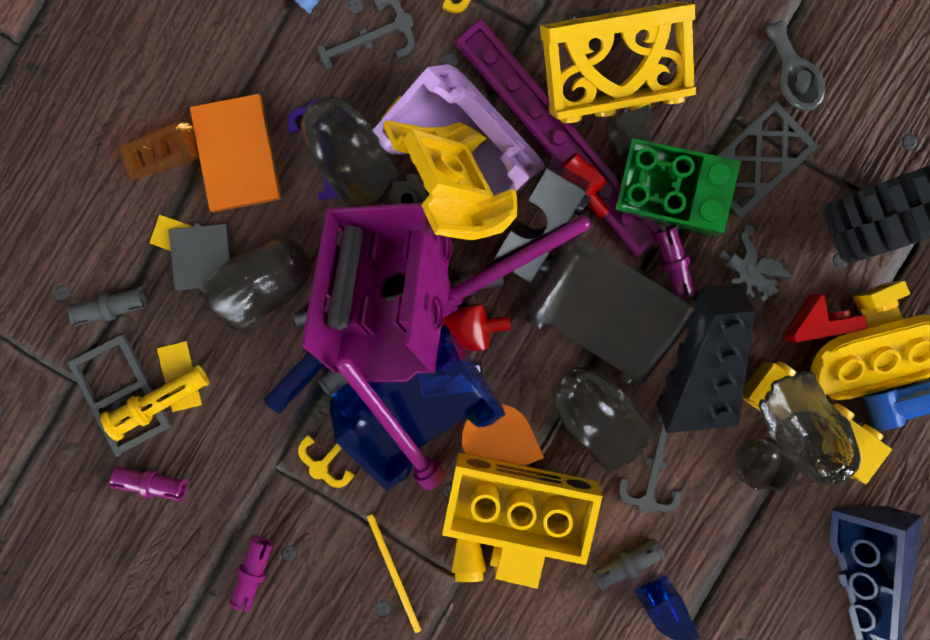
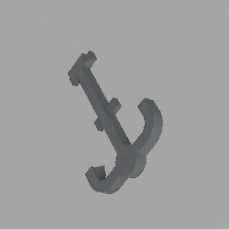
[317,0,415,70]
[618,413,682,514]

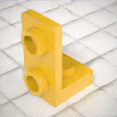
[852,281,910,328]

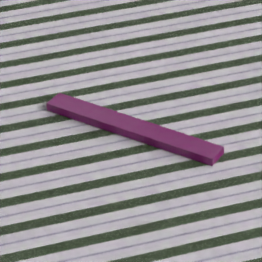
[454,19,660,257]

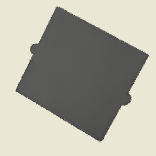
[169,223,234,291]

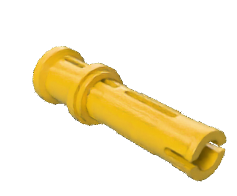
[100,365,210,441]

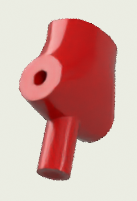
[560,153,610,219]
[443,304,511,351]

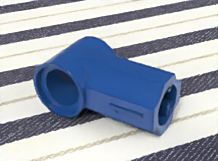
[863,380,930,431]

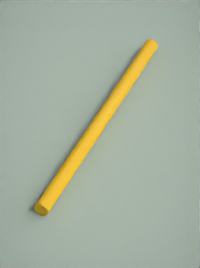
[366,514,421,633]

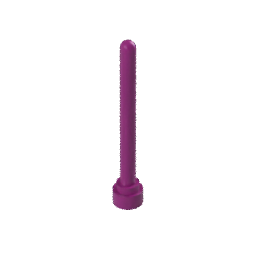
[444,216,591,317]
[336,356,446,490]

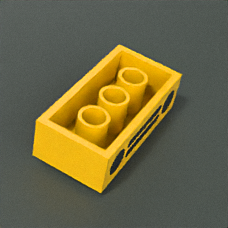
[442,453,603,565]

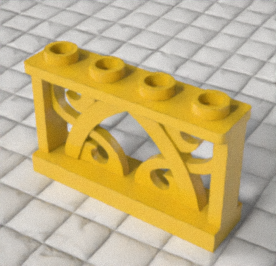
[540,1,696,123]

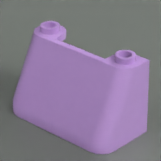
[372,64,545,196]

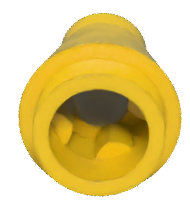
[451,538,487,582]

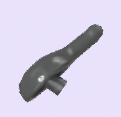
[765,20,825,111]

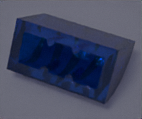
[634,576,700,640]

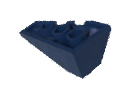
[830,506,922,640]

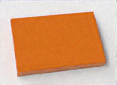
[190,94,281,213]

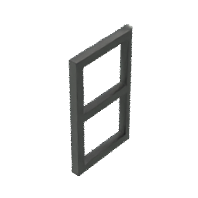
[67,334,172,457]

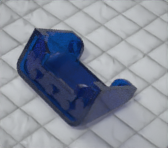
[329,325,506,491]

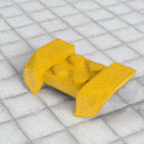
[382,120,517,240]

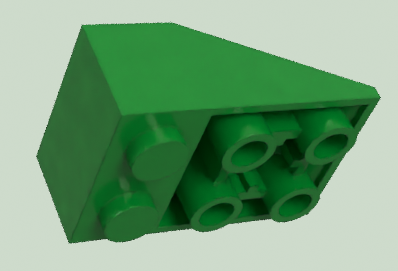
[615,138,741,237]

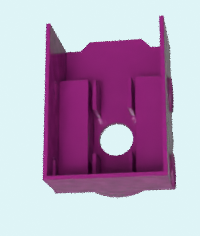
[301,203,452,382]

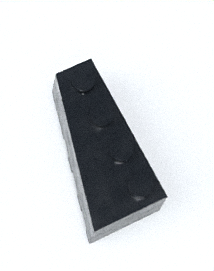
[657,283,755,433]

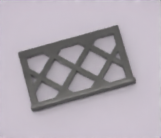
[715,100,819,219]

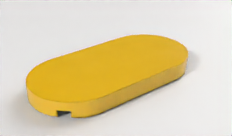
[810,315,930,400]

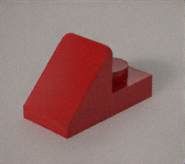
[782,293,868,342]

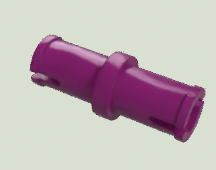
[654,225,697,300]
[110,466,187,502]
[229,536,274,612]

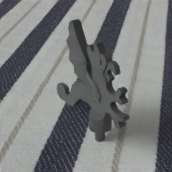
[719,224,792,301]

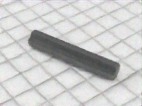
[326,225,364,330]

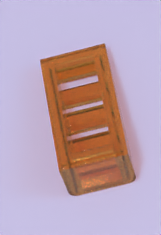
[119,122,199,181]

